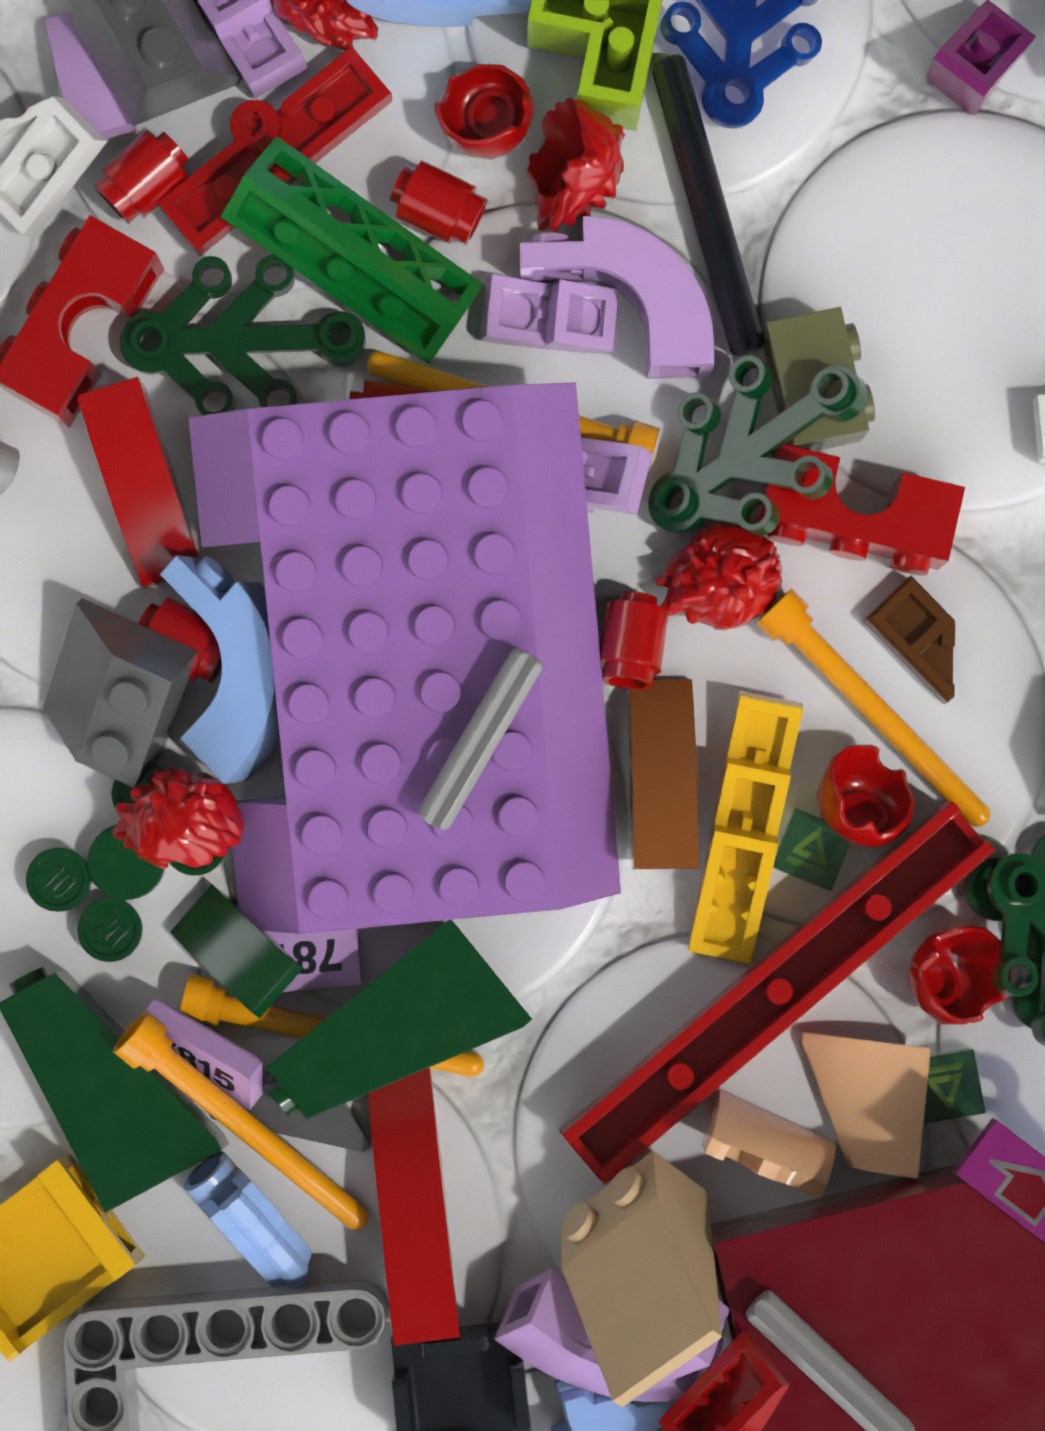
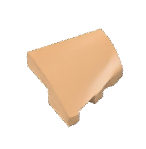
[800,1031,931,1178]
[701,1089,836,1199]

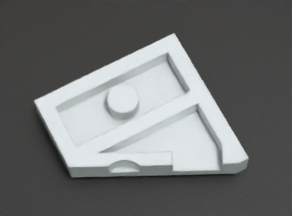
[0,96,107,236]

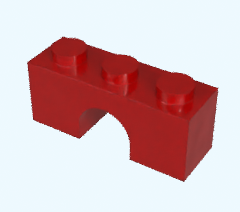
[0,215,165,428]
[755,444,965,576]

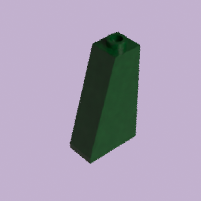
[264,920,533,1120]
[0,966,229,1213]

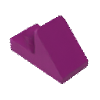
[926,0,1037,115]

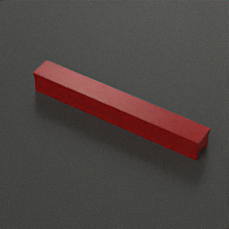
[559,801,995,1185]

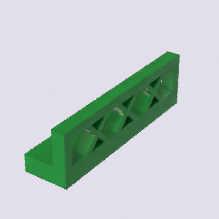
[221,137,484,364]

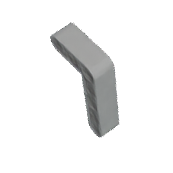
[63,1279,389,1431]

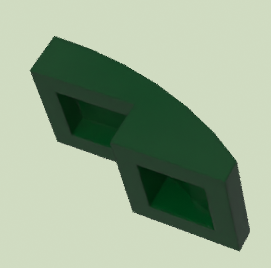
[170,884,303,1018]

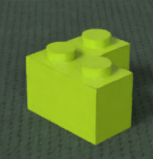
[527,0,663,131]

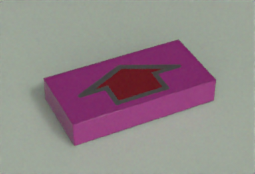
[952,1118,1045,1243]

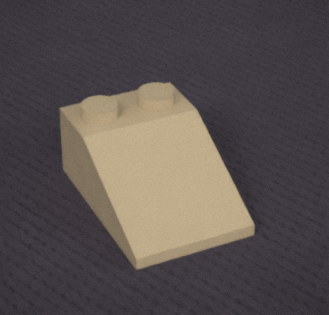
[560,1151,722,1407]

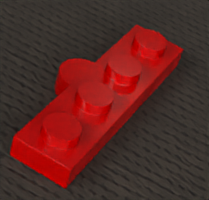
[157,46,393,256]

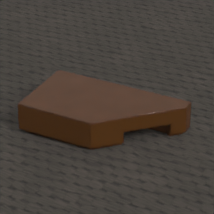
[863,575,955,704]

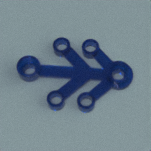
[660,0,822,129]

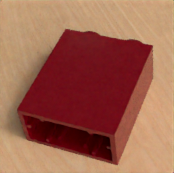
[711,1164,1045,1431]

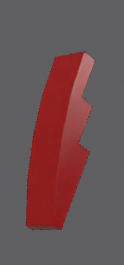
[368,1068,460,1346]
[658,1331,790,1431]

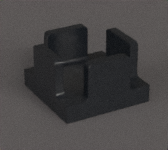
[391,1322,532,1431]

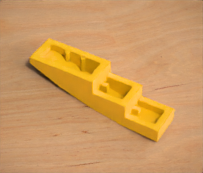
[688,691,804,964]

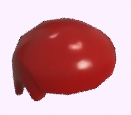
[434,64,535,160]
[817,745,915,847]
[908,925,1011,1025]

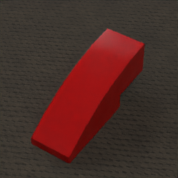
[77,377,200,588]

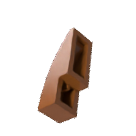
[628,679,699,870]

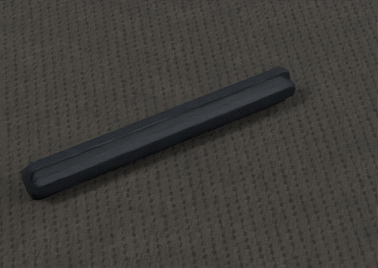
[652,54,764,356]

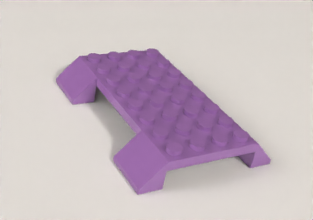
[188,382,621,934]

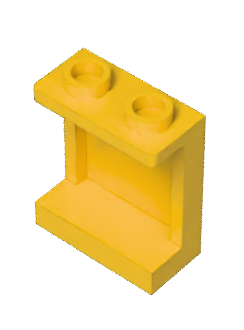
[0,1153,146,1362]

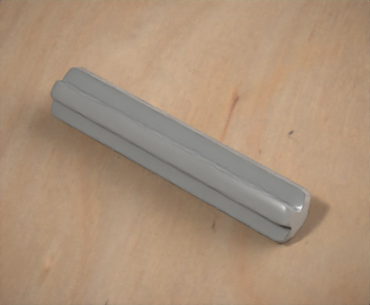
[418,648,542,830]
[745,1290,915,1431]

